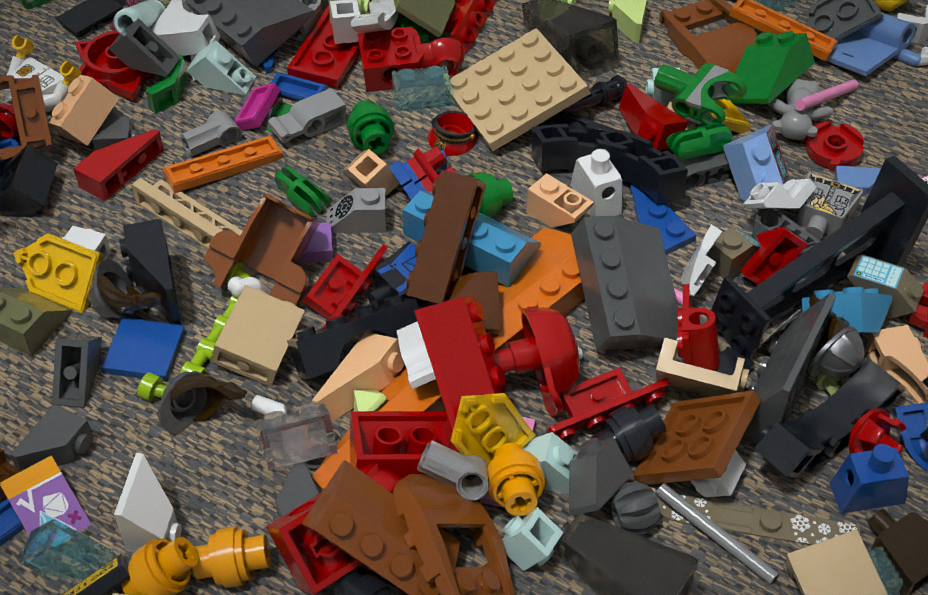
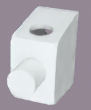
[570,149,622,217]

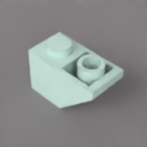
[187,40,256,95]
[523,432,578,494]

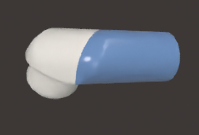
[893,46,928,66]

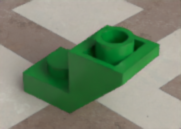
[145,55,187,114]

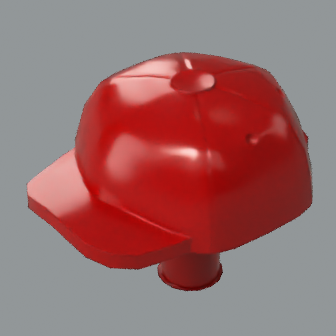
[493,306,580,417]

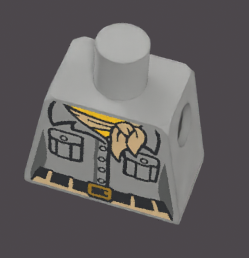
[797,172,864,240]

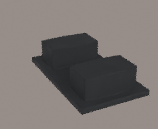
[55,0,123,37]

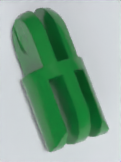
[666,123,733,161]
[274,166,332,217]

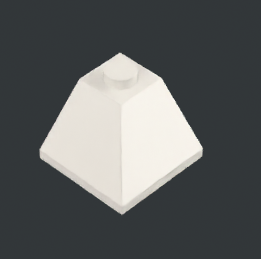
[114,453,182,552]

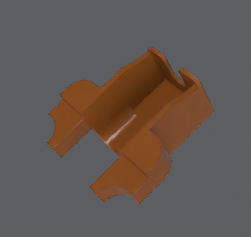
[203,193,320,307]

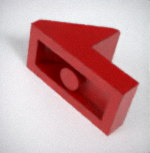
[741,226,808,285]

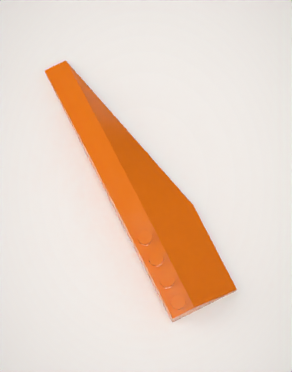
[311,228,585,490]

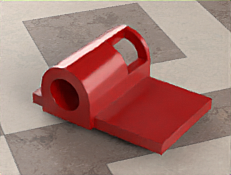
[677,284,720,371]

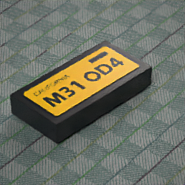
[61,554,129,595]

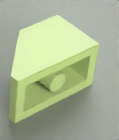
[608,0,647,43]

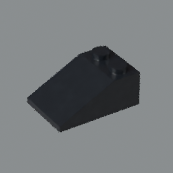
[119,219,181,325]

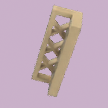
[132,178,242,249]

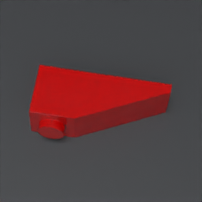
[619,84,688,150]
[73,129,164,201]

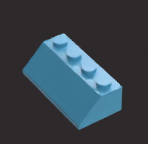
[403,190,541,287]

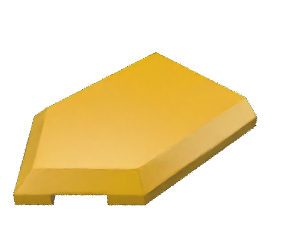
[13,233,104,313]
[451,393,536,466]

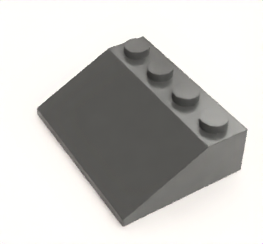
[185,0,315,67]
[571,216,679,351]
[742,293,836,445]

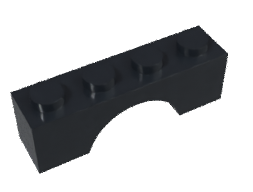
[287,294,419,380]

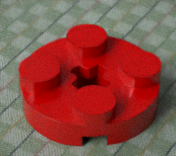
[805,122,864,171]

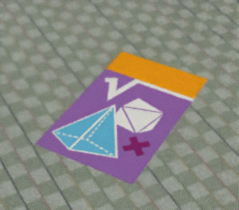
[0,455,92,553]

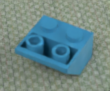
[802,287,892,337]

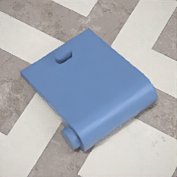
[826,13,915,76]

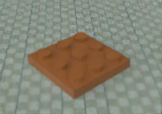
[633,390,761,485]

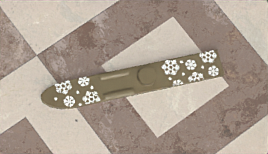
[655,494,860,545]

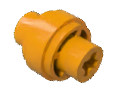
[487,443,545,516]
[192,526,271,588]
[121,537,199,595]

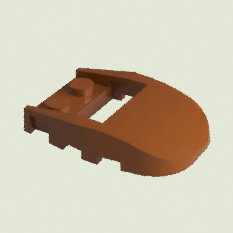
[659,0,757,73]
[0,75,53,161]
[393,474,515,595]

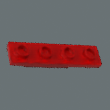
[444,0,498,53]
[302,244,388,327]
[545,367,671,441]

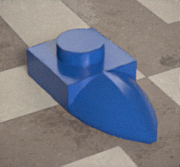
[892,402,928,471]

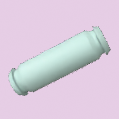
[114,0,165,33]

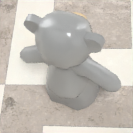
[768,79,834,140]

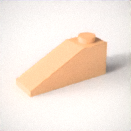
[312,331,405,424]

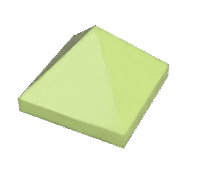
[353,390,387,411]

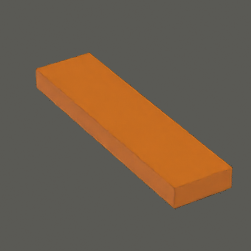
[729,0,838,61]
[163,135,283,193]

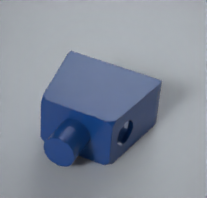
[830,444,909,514]

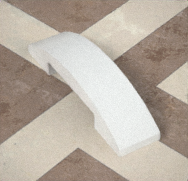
[350,0,399,33]

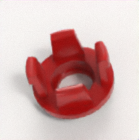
[849,408,906,454]

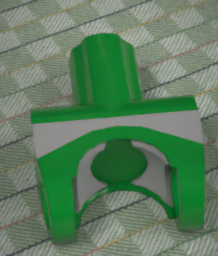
[654,63,747,126]

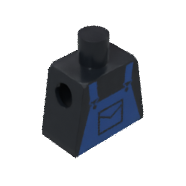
[367,241,429,308]

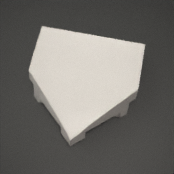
[681,224,722,296]

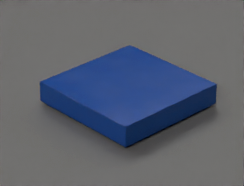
[101,317,185,382]

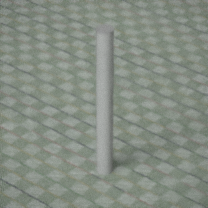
[656,483,779,584]

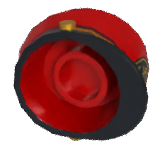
[427,111,478,156]

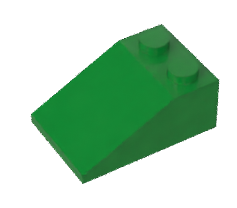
[730,31,815,104]

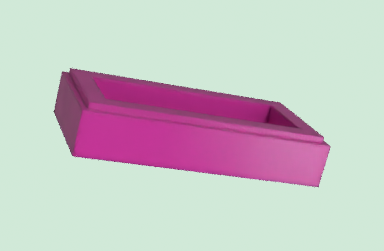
[234,83,281,130]

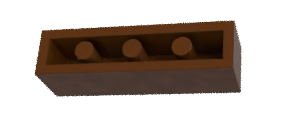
[406,170,487,304]

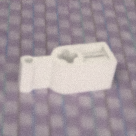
[397,321,436,389]

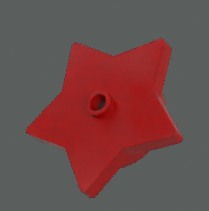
[75,31,155,101]

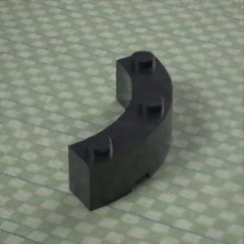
[531,124,688,204]
[754,358,907,477]

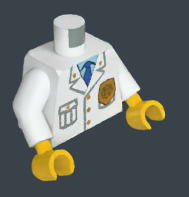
[2,35,82,112]

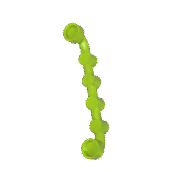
[137,261,251,402]

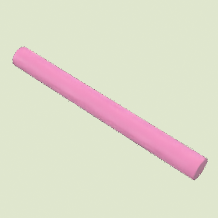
[794,79,859,111]

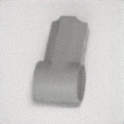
[180,110,242,156]
[417,440,489,501]

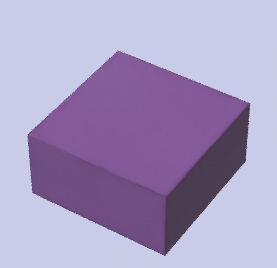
[299,222,333,263]

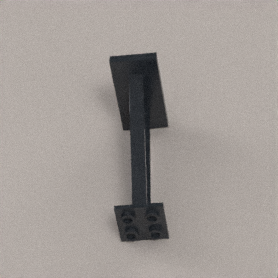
[707,156,928,361]

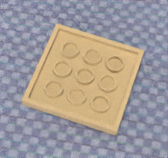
[443,28,591,152]

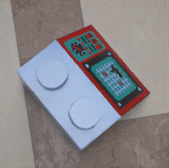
[723,125,790,200]

